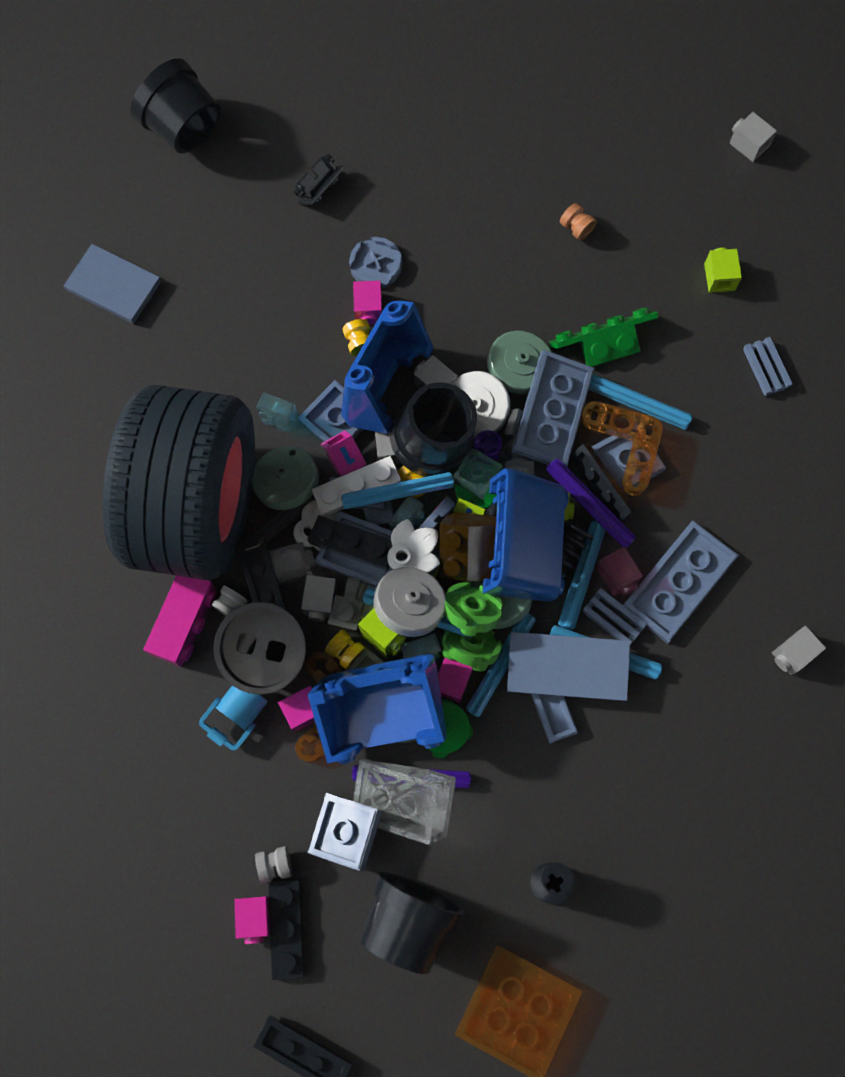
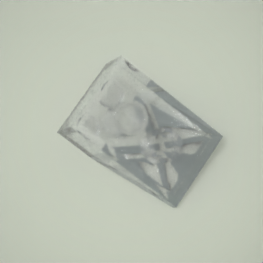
[353,759,456,845]

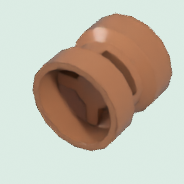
[560,202,597,241]

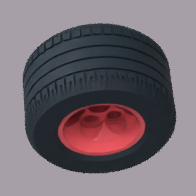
[102,385,255,580]

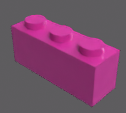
[143,576,217,667]

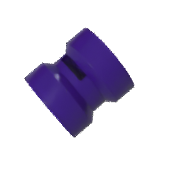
[473,430,502,464]

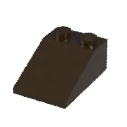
[439,511,496,582]

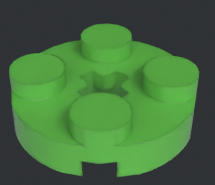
[444,582,502,636]
[442,630,502,671]

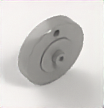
[374,567,446,637]

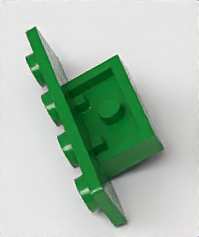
[549,307,659,367]

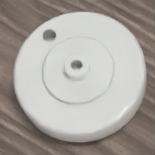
[452,371,511,439]

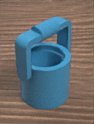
[199,686,268,750]

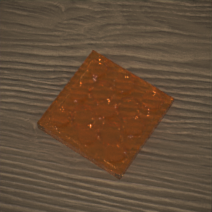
[455,945,583,1077]

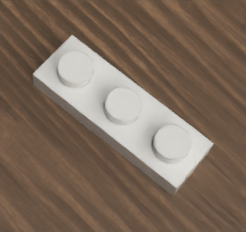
[312,456,402,517]

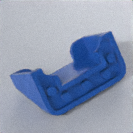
[341,301,434,434]
[483,468,569,602]
[308,654,447,764]

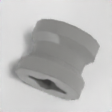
[211,586,248,616]

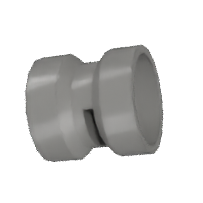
[255,846,292,884]

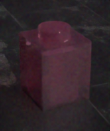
[596,547,643,596]

